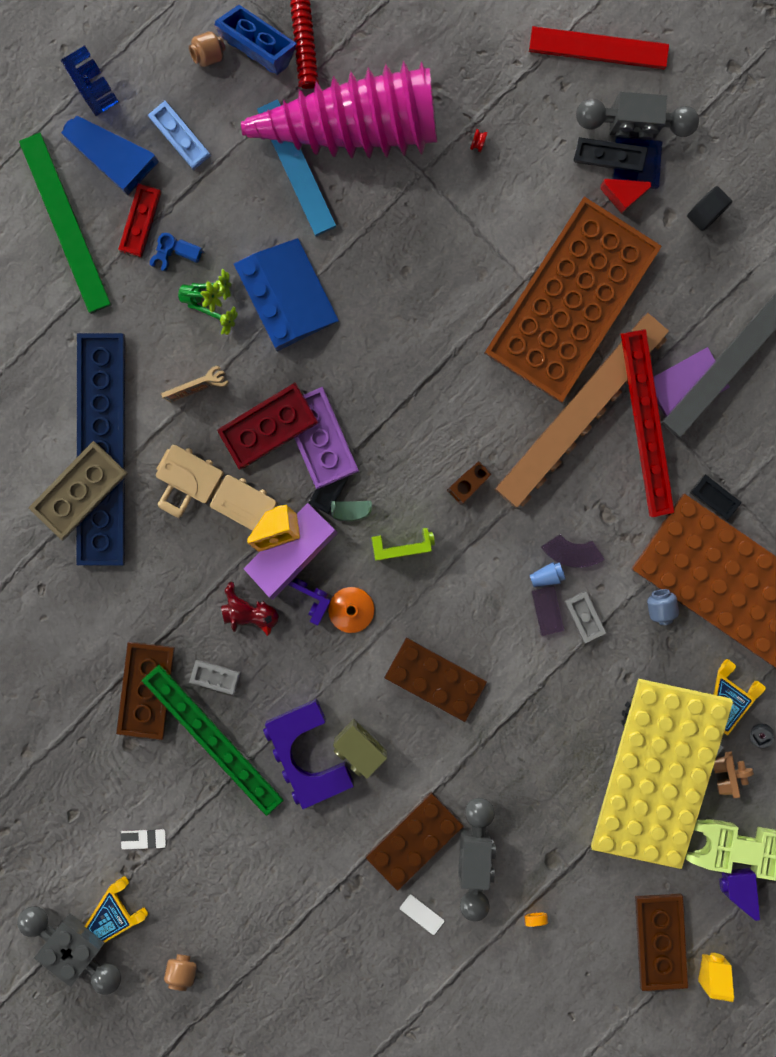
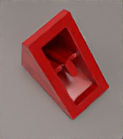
[600,179,651,214]

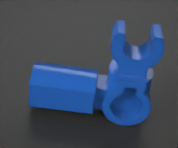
[150,233,203,271]

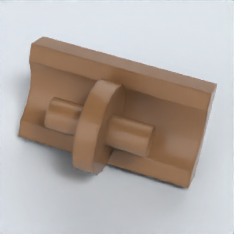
[714,751,754,798]

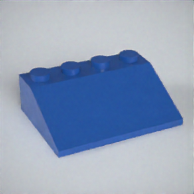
[234,238,339,352]

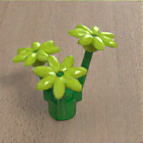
[178,269,238,335]

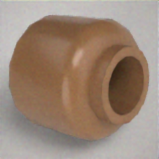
[189,31,225,67]
[164,954,197,991]

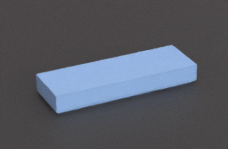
[148,101,211,170]

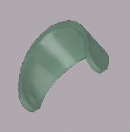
[331,501,372,521]

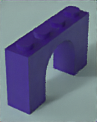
[263,699,354,810]

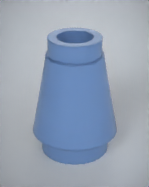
[530,562,566,588]

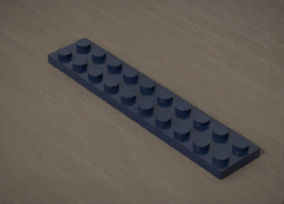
[76,333,125,565]

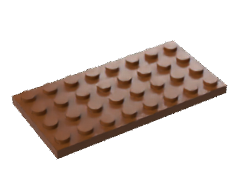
[484,196,662,403]
[631,494,776,668]

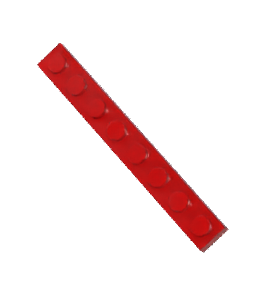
[621,329,674,517]

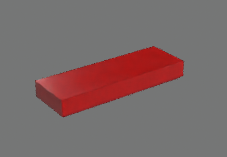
[118,183,162,258]

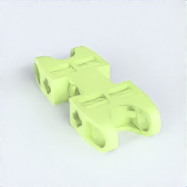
[686,819,776,881]

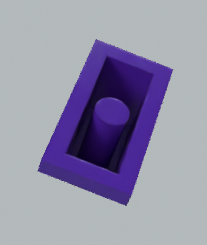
[719,868,760,921]

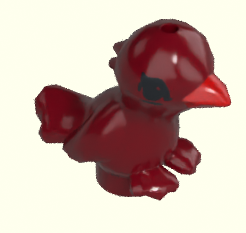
[221,582,279,636]

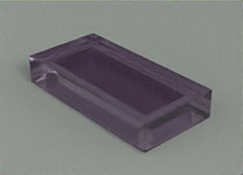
[531,586,564,636]

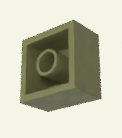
[333,719,387,779]

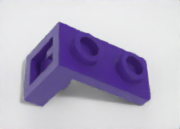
[288,577,331,626]

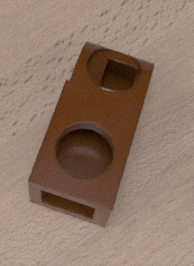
[447,461,491,505]

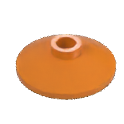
[328,587,374,633]

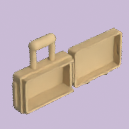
[156,445,277,531]

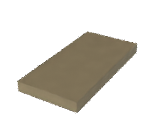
[29,441,128,540]

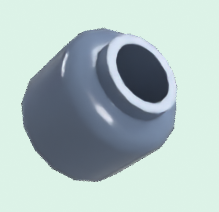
[647,589,679,625]

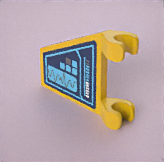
[713,659,766,736]
[85,876,148,942]

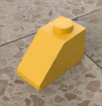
[247,505,300,552]
[698,953,734,1002]

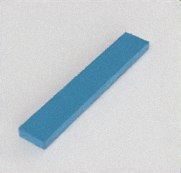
[257,99,336,237]

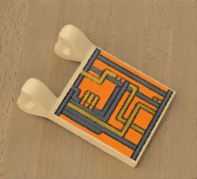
[161,366,229,402]

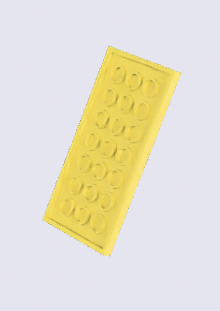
[591,679,733,869]

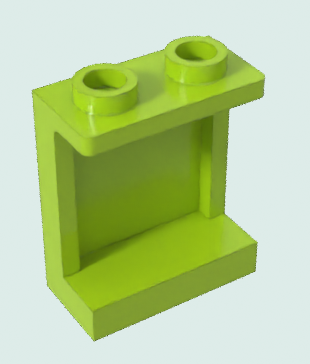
[372,528,435,560]

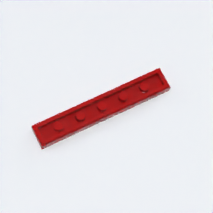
[529,26,669,70]

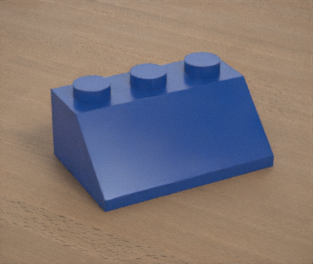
[214,5,297,75]

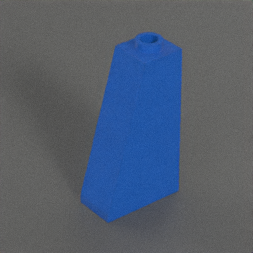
[61,116,159,195]

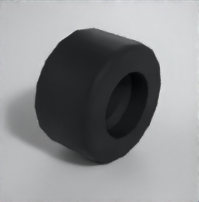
[687,186,733,231]

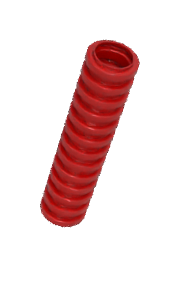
[290,0,319,89]

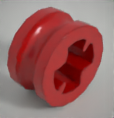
[470,129,488,153]

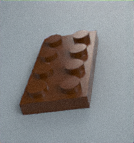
[384,637,487,722]
[116,641,175,740]
[365,792,464,891]
[635,893,688,991]

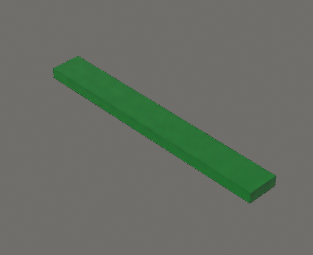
[19,133,112,314]
[141,664,284,816]

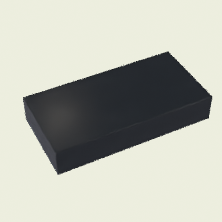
[690,474,742,521]
[309,476,350,514]

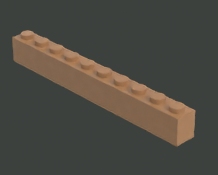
[494,313,669,508]

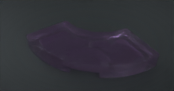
[541,534,605,567]

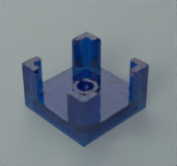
[61,46,119,116]

